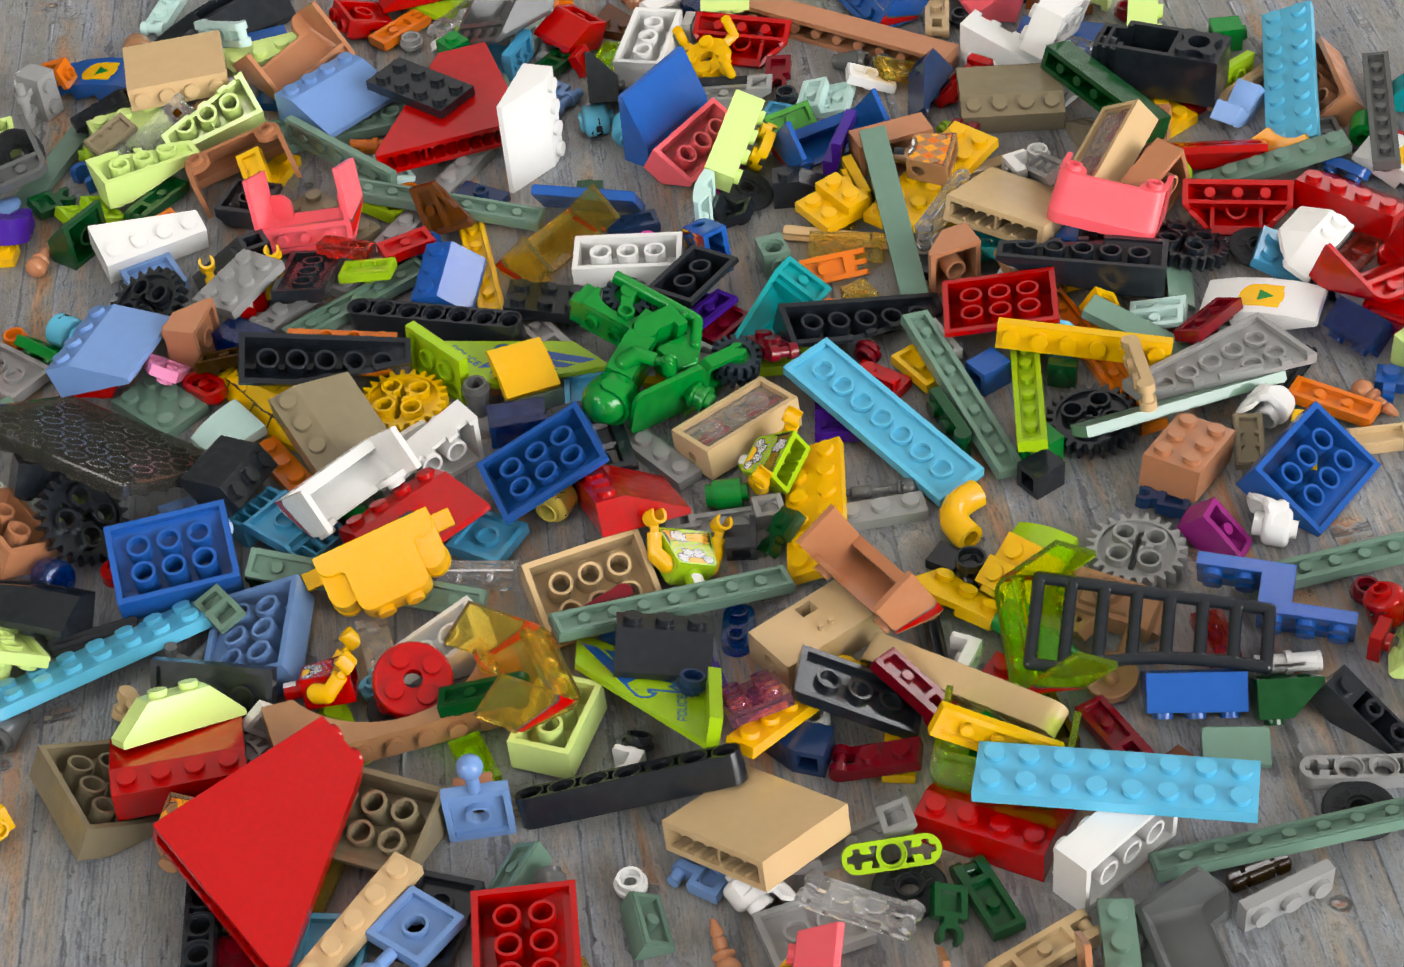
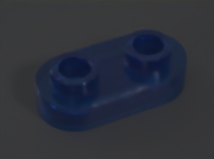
[721,603,755,657]

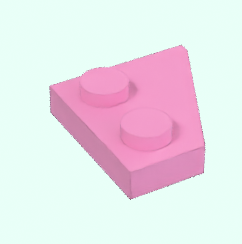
[142,353,192,386]

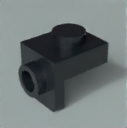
[712,193,756,229]

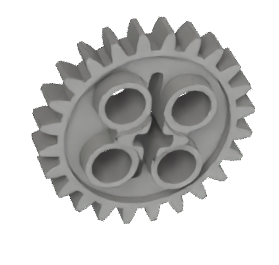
[1085,512,1188,588]

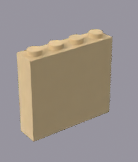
[122,30,229,112]
[943,167,1063,243]
[662,765,851,892]

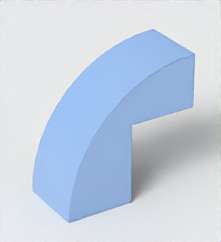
[1209,78,1265,128]

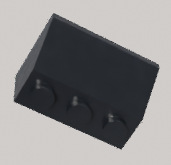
[584,52,626,104]
[649,244,739,312]
[177,435,278,517]
[613,610,714,681]

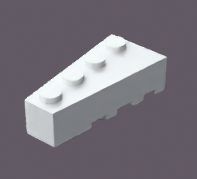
[960,9,1042,66]
[87,210,209,284]
[370,399,485,501]

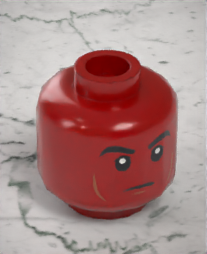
[1362,581,1404,629]

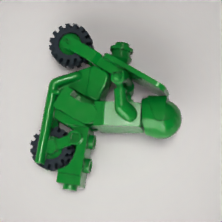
[569,271,762,433]

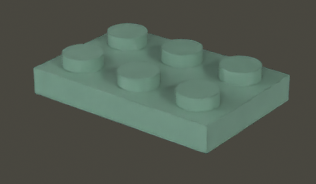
[111,375,210,443]

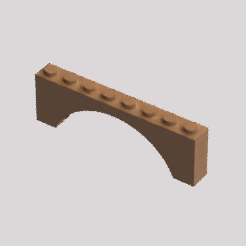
[261,644,532,764]

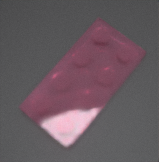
[722,669,795,729]

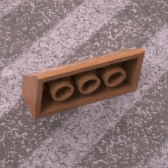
[1315,36,1366,127]

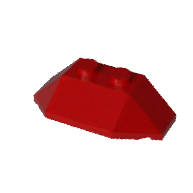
[692,11,792,69]
[1182,179,1294,236]

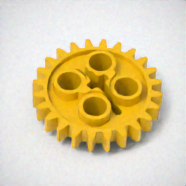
[363,369,450,433]

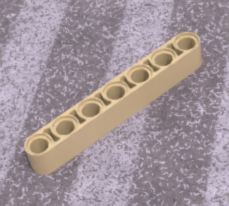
[860,632,1069,739]

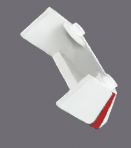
[275,425,422,540]

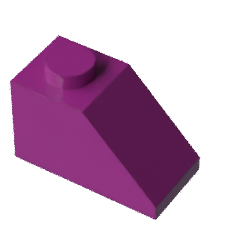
[1177,496,1253,557]

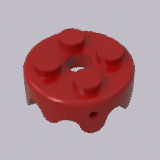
[372,641,454,719]

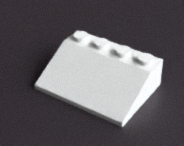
[496,63,566,193]

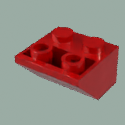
[534,4,607,54]

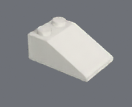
[394,595,497,687]

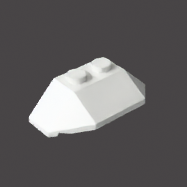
[1277,206,1354,283]

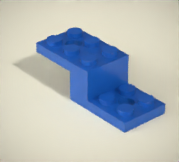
[1196,551,1359,645]

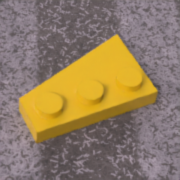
[915,567,1002,631]

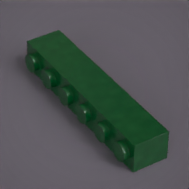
[1040,40,1171,144]

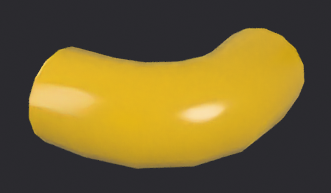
[939,480,986,548]

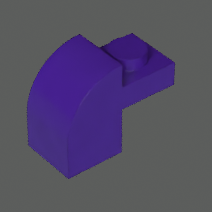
[0,208,35,246]

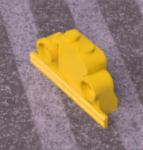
[301,507,456,619]

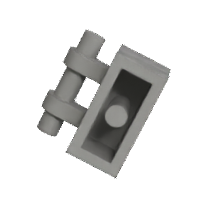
[14,63,64,129]

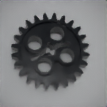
[1156,219,1230,272]
[110,266,189,316]
[1046,383,1142,460]
[33,470,130,567]

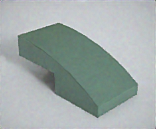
[193,583,247,635]

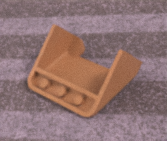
[232,1,356,100]

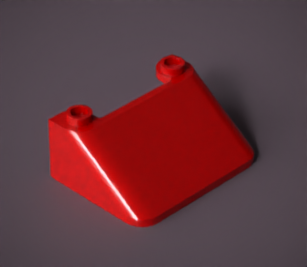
[1309,216,1404,303]

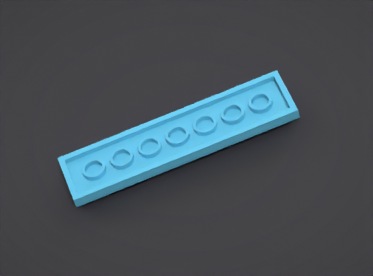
[1262,0,1321,139]
[783,337,984,508]
[0,600,213,722]
[971,741,1261,823]

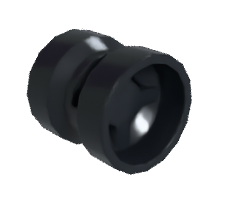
[955,546,986,588]

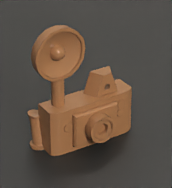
[1055,565,1163,704]

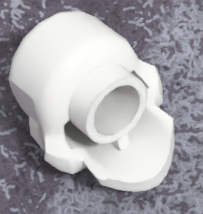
[1236,383,1296,429]
[1246,492,1299,548]
[723,875,798,915]

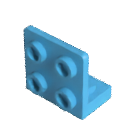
[488,29,534,81]

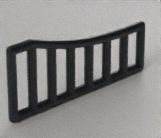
[1023,571,1276,675]

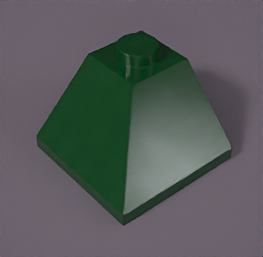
[47,199,106,271]
[1248,673,1325,726]

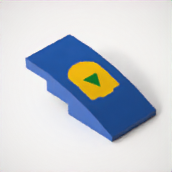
[58,57,126,100]

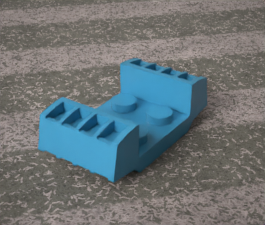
[228,486,344,558]

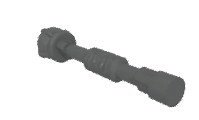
[846,478,918,499]

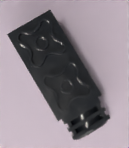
[1091,20,1231,108]

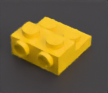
[795,172,870,236]
[974,531,1065,613]

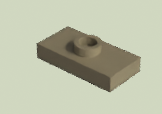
[83,112,138,157]
[1231,413,1266,470]

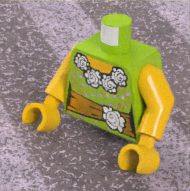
[738,405,811,496]
[642,508,733,586]

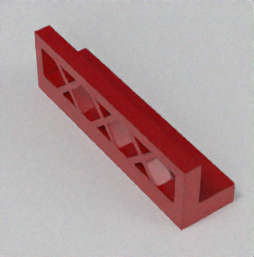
[1171,139,1268,170]

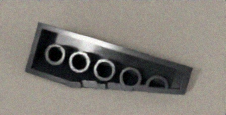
[995,235,1169,298]
[772,292,943,347]
[237,332,411,387]

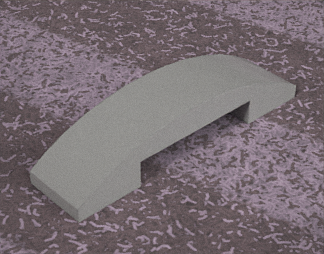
[703,74,773,108]
[664,493,784,539]
[792,796,918,875]

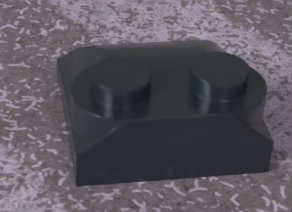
[214,178,283,230]

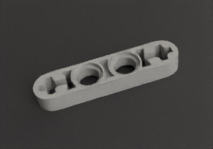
[1298,753,1404,790]

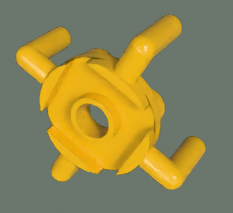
[672,15,739,79]

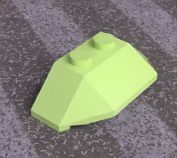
[111,678,247,750]

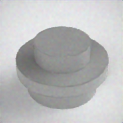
[400,31,424,52]

